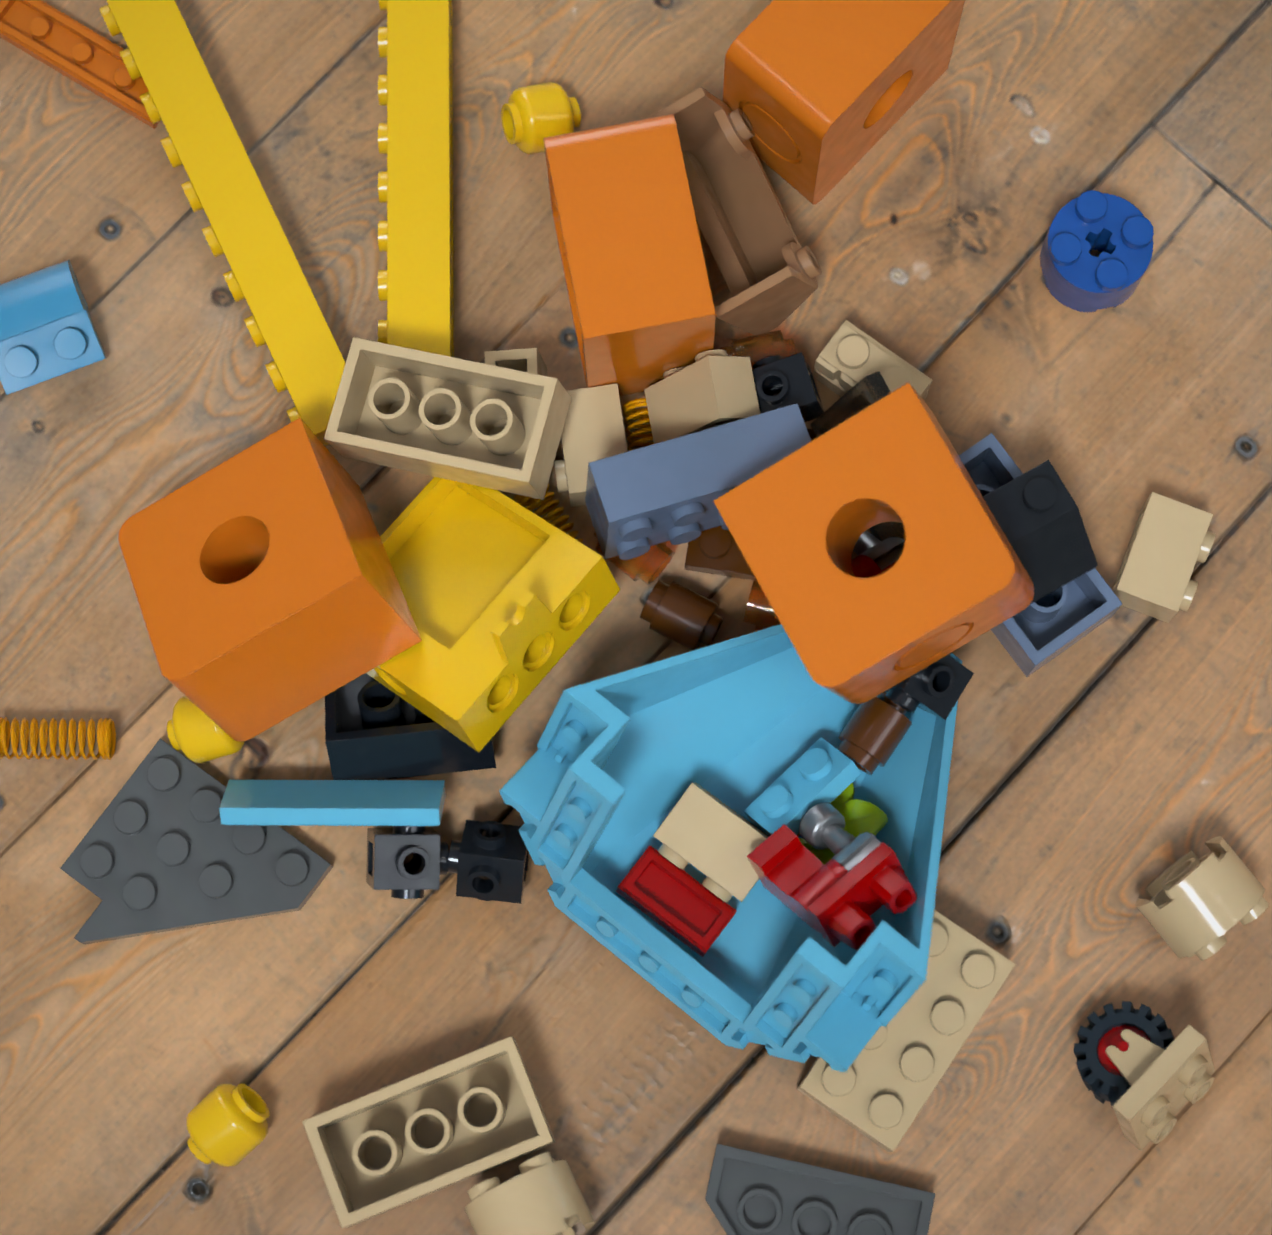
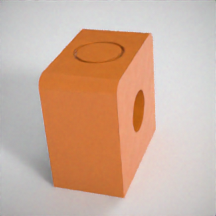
[723,0,965,205]
[543,114,716,397]
[713,382,1035,704]
[118,418,422,742]

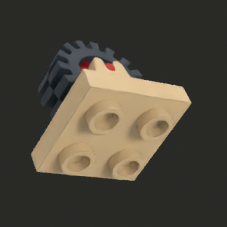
[1074,1001,1215,1151]

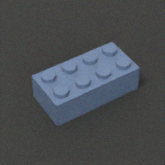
[585,403,811,560]
[959,433,1122,677]

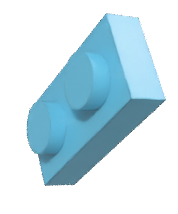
[744,737,861,837]

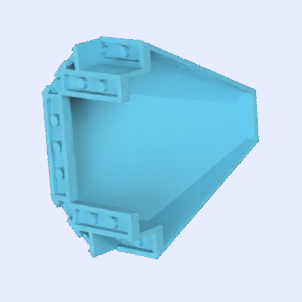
[499,624,962,1072]

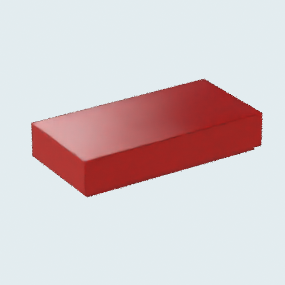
[616,846,737,957]

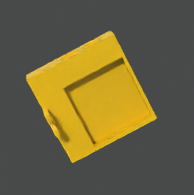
[366,477,620,752]

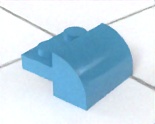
[0,259,106,395]

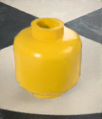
[501,82,581,154]
[167,696,245,763]
[186,1084,270,1167]

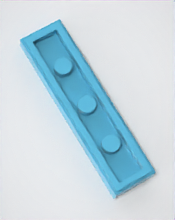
[219,780,446,826]

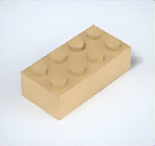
[324,337,571,500]
[797,910,1016,1152]
[302,1036,556,1228]

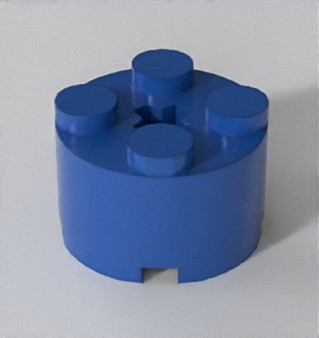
[1040,190,1154,312]

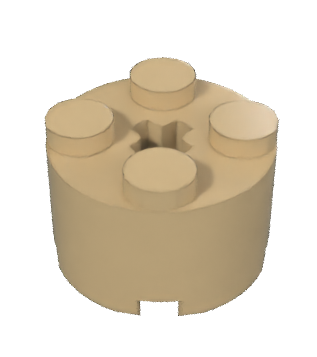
[1135,836,1269,961]
[465,1152,595,1235]

